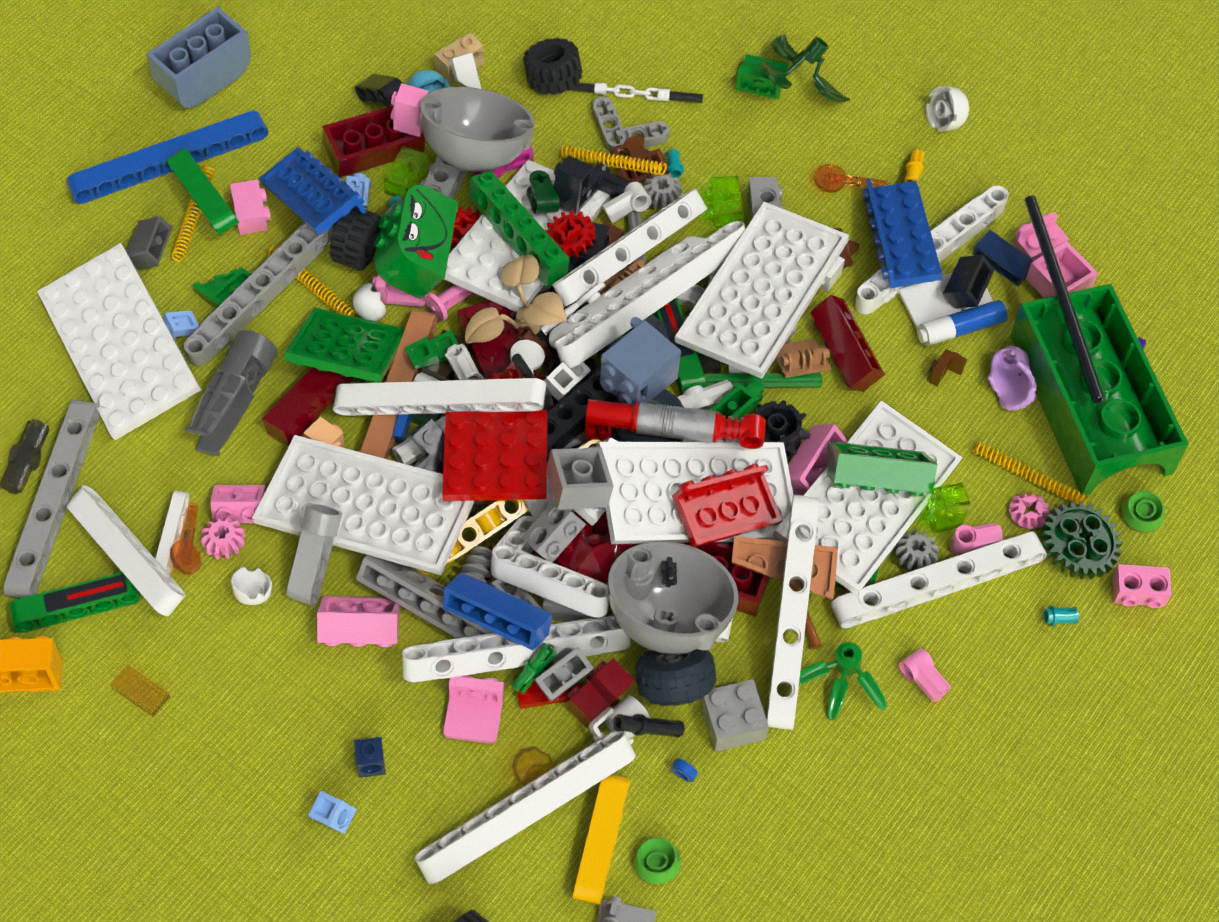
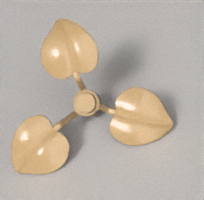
[465,254,567,344]

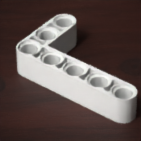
[491,516,609,617]

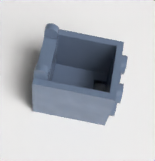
[600,317,681,404]

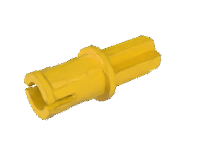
[904,148,924,184]

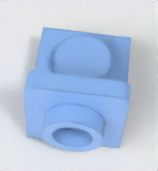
[346,173,372,207]
[163,311,199,340]

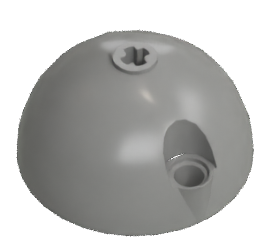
[418,87,535,172]
[608,541,738,654]

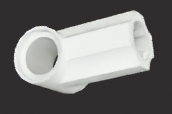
[602,182,651,223]
[445,344,484,380]

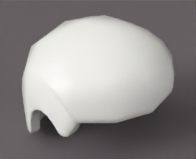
[353,283,387,322]
[231,567,273,605]

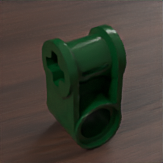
[526,170,560,215]

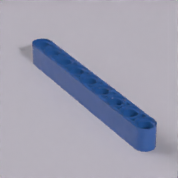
[66,111,268,204]

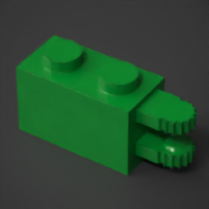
[710,380,764,442]

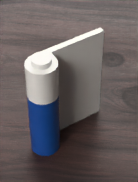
[898,273,1007,346]

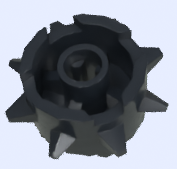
[755,400,811,456]

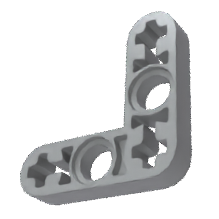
[593,97,670,153]

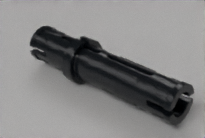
[613,714,685,738]

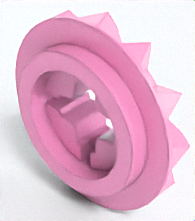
[1009,492,1050,529]

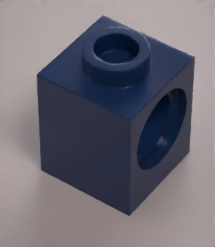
[354,737,386,778]

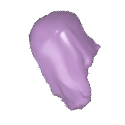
[987,345,1037,411]

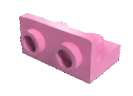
[1014,212,1069,261]
[210,485,266,523]

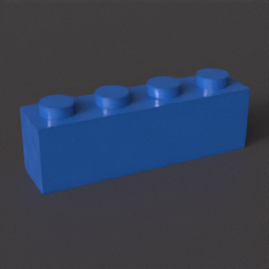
[442,572,553,651]

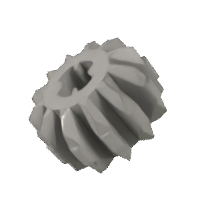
[644,171,682,210]
[895,529,939,572]

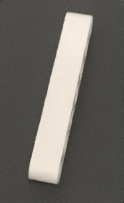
[67,485,186,617]

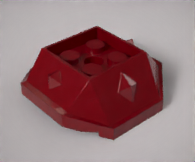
[553,511,643,585]

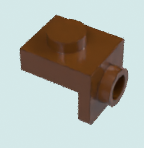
[929,349,967,387]

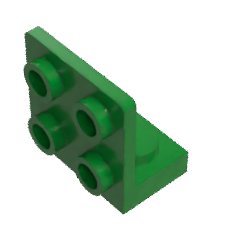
[735,54,788,99]

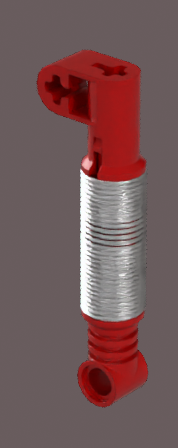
[585,399,766,449]

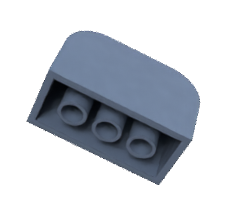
[146,7,251,108]

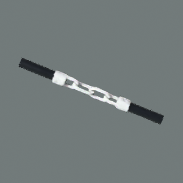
[570,82,703,103]

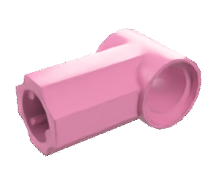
[949,522,1003,556]
[899,648,951,702]

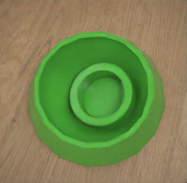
[1121,491,1165,532]
[633,837,682,884]

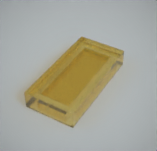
[111,665,170,717]

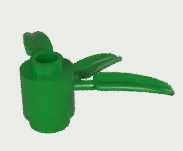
[799,642,887,721]

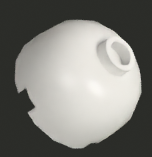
[926,86,969,132]

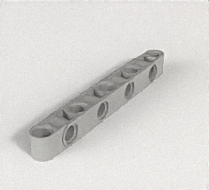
[184,221,337,366]
[4,400,100,599]

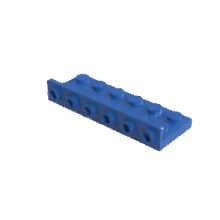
[259,147,367,235]
[862,179,942,288]

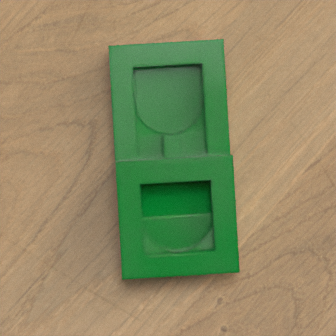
[405,330,459,369]

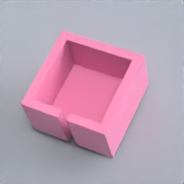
[1026,241,1098,298]

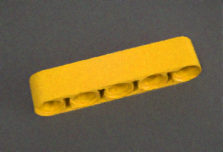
[573,774,630,905]

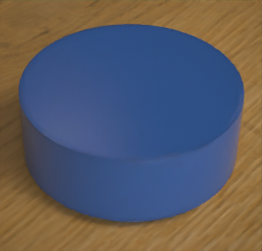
[671,758,698,782]

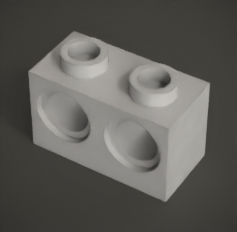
[522,500,586,563]

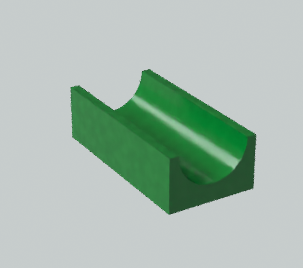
[1010,284,1189,495]

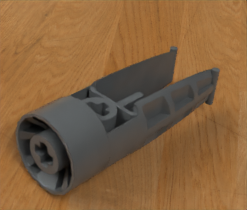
[185,330,278,456]

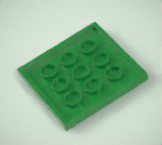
[284,307,405,383]

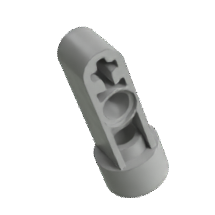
[286,504,342,606]

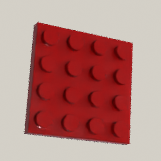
[442,410,547,501]

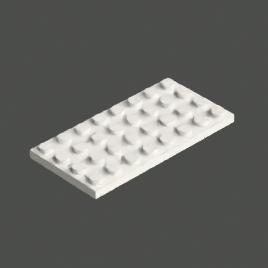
[444,160,609,312]
[675,202,849,379]
[37,243,201,440]
[773,401,963,595]
[252,435,475,575]
[596,442,793,544]

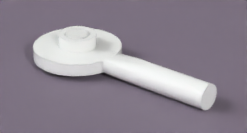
[540,282,606,335]
[510,340,545,373]

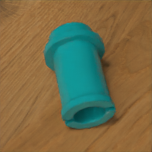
[665,149,684,178]
[1044,605,1079,626]

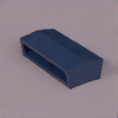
[972,230,1034,287]

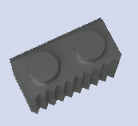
[127,216,172,271]

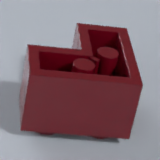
[565,658,635,728]

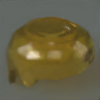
[512,746,555,787]

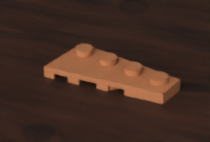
[731,536,838,600]

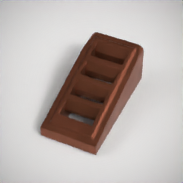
[616,148,668,183]

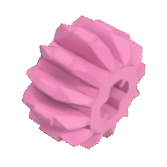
[201,516,245,560]

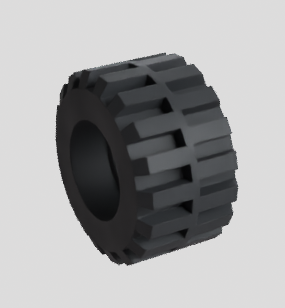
[523,38,583,95]
[330,207,381,271]

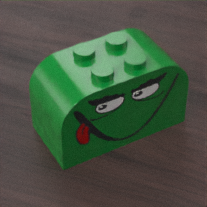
[374,185,458,299]

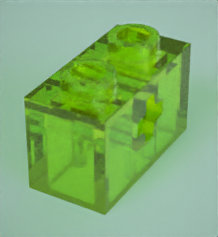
[384,146,430,197]
[705,176,743,228]
[923,482,971,533]

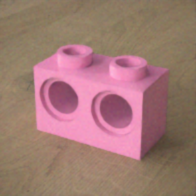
[1112,564,1171,608]

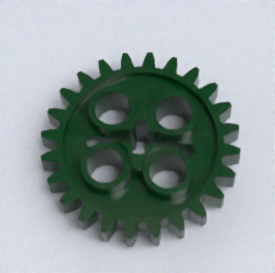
[1040,501,1123,580]

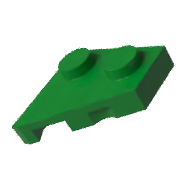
[192,267,251,308]

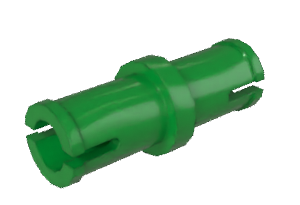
[511,643,557,694]

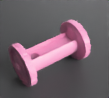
[424,284,481,322]

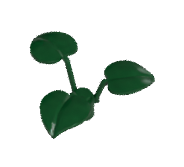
[760,34,851,102]

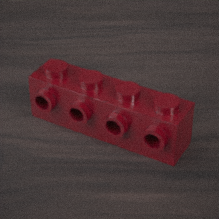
[810,295,885,392]
[262,367,353,446]

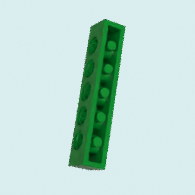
[469,170,570,287]

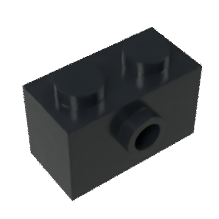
[943,255,995,308]

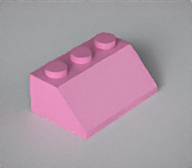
[788,424,848,496]
[317,596,401,647]

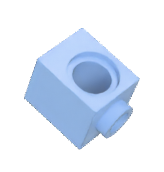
[308,791,357,834]

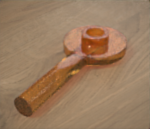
[814,164,888,193]
[170,503,202,575]

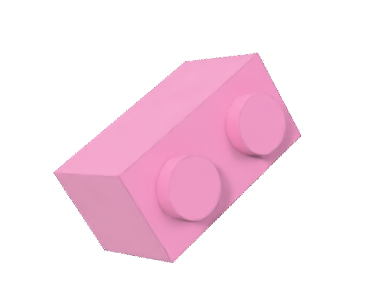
[391,83,428,137]
[230,179,271,235]

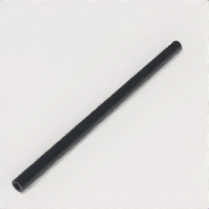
[1024,195,1105,403]

